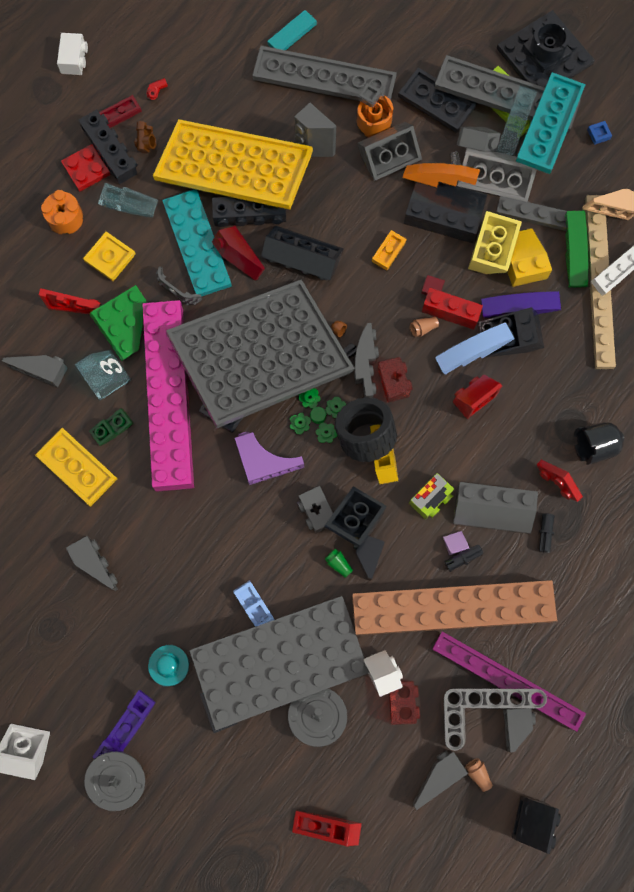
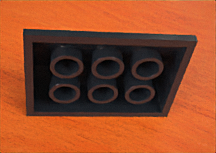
[404,182,487,243]

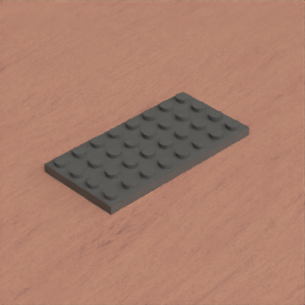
[189,596,369,730]

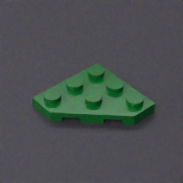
[89,285,147,361]

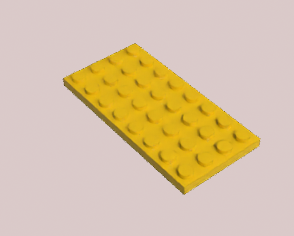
[153,119,313,210]

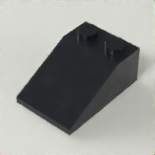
[324,486,387,547]

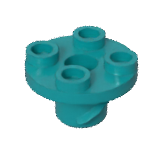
[148,645,189,686]

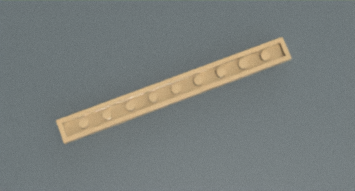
[585,195,616,369]

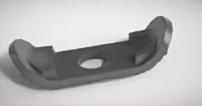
[156,266,202,305]

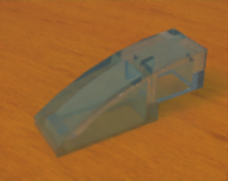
[98,183,158,217]

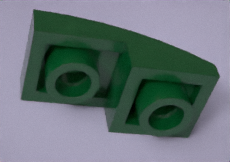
[89,408,134,446]

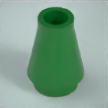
[324,548,353,578]

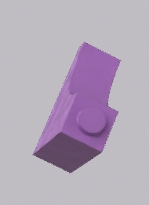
[235,432,304,485]

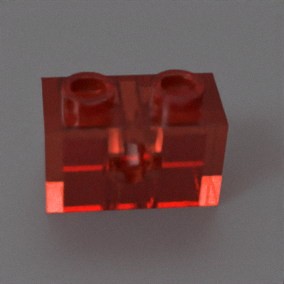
[377,357,413,403]

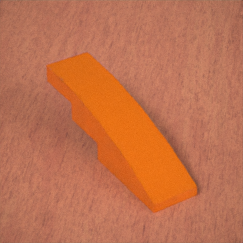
[402,163,480,187]

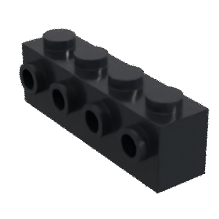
[79,109,138,185]
[212,197,286,227]

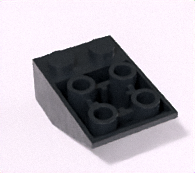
[478,307,544,357]
[512,796,561,854]

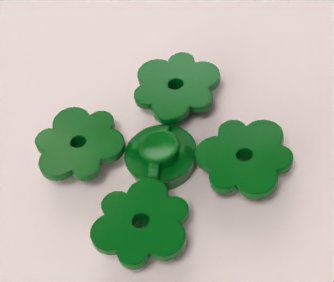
[290,388,346,443]

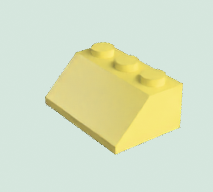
[468,211,522,274]

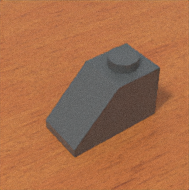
[457,127,501,151]
[503,708,536,752]

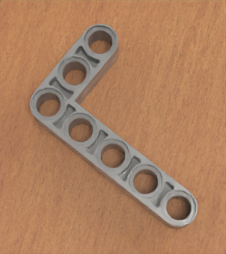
[444,689,547,751]

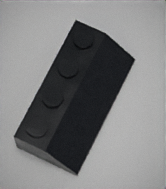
[261,226,344,280]

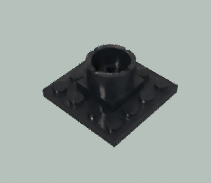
[496,10,595,88]

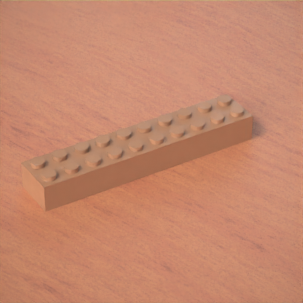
[352,580,557,636]

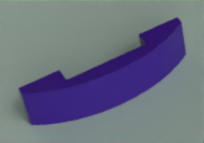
[93,690,156,759]

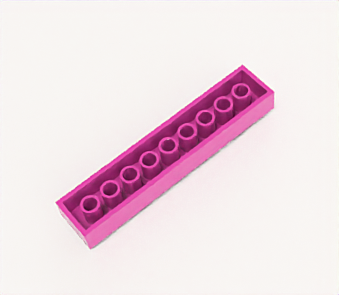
[143,300,194,491]

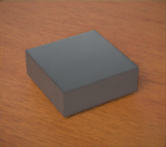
[357,83,382,108]

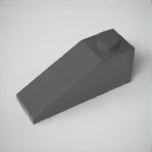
[2,355,68,388]
[413,750,468,810]

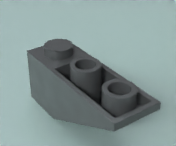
[66,536,118,591]

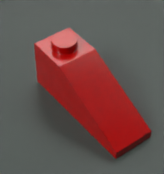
[292,811,362,846]

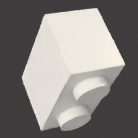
[57,33,88,75]
[363,650,403,697]

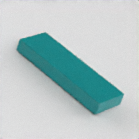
[267,10,317,50]

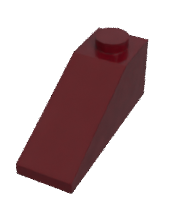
[212,226,265,280]

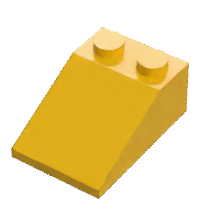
[507,229,552,287]

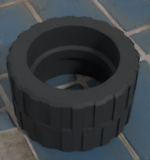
[335,397,397,462]

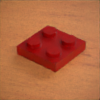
[61,144,111,192]

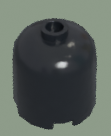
[574,422,624,465]

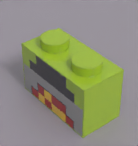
[409,473,454,520]

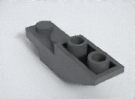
[354,323,379,398]

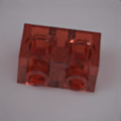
[389,681,420,725]

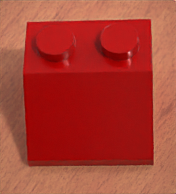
[453,375,502,419]

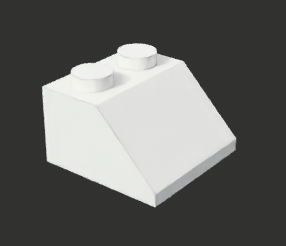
[0,724,50,780]

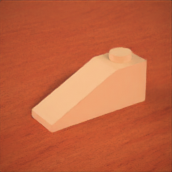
[583,189,634,220]

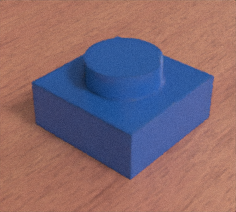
[587,121,612,145]

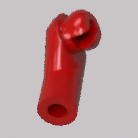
[146,78,168,100]

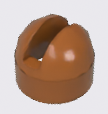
[331,321,347,337]

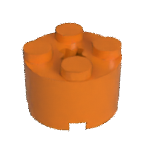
[357,96,393,137]
[41,190,83,234]

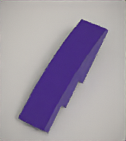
[481,291,561,318]

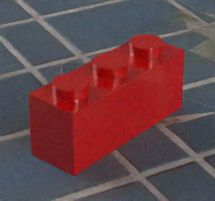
[422,288,483,330]

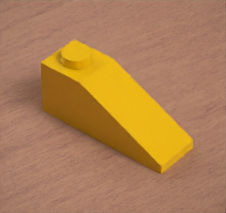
[370,424,398,484]

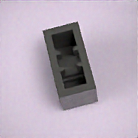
[297,486,333,534]

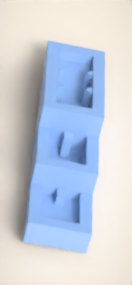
[435,323,515,374]
[233,580,275,627]

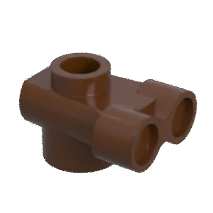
[134,121,156,153]

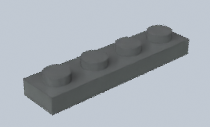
[496,196,567,231]

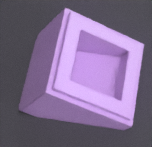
[443,531,469,556]

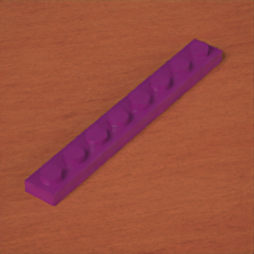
[432,632,586,732]

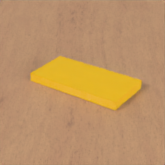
[35,428,117,507]

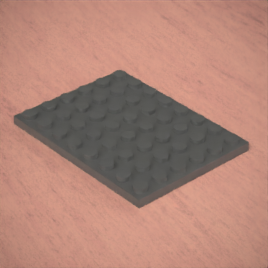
[166,279,354,429]

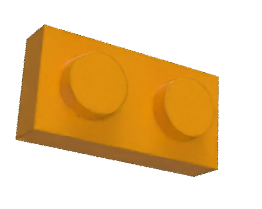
[372,230,407,270]

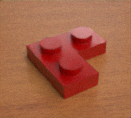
[536,459,583,502]

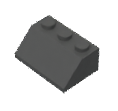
[294,103,336,157]
[357,122,422,180]

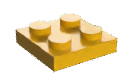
[83,232,136,281]

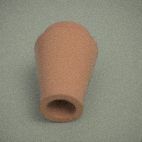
[410,316,439,337]
[465,758,493,792]

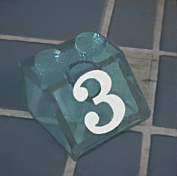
[75,350,131,400]

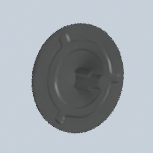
[288,689,347,747]
[84,751,145,811]

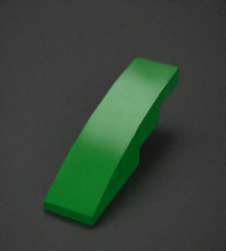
[565,211,588,287]

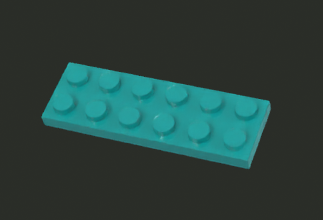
[516,72,586,174]
[162,189,232,296]

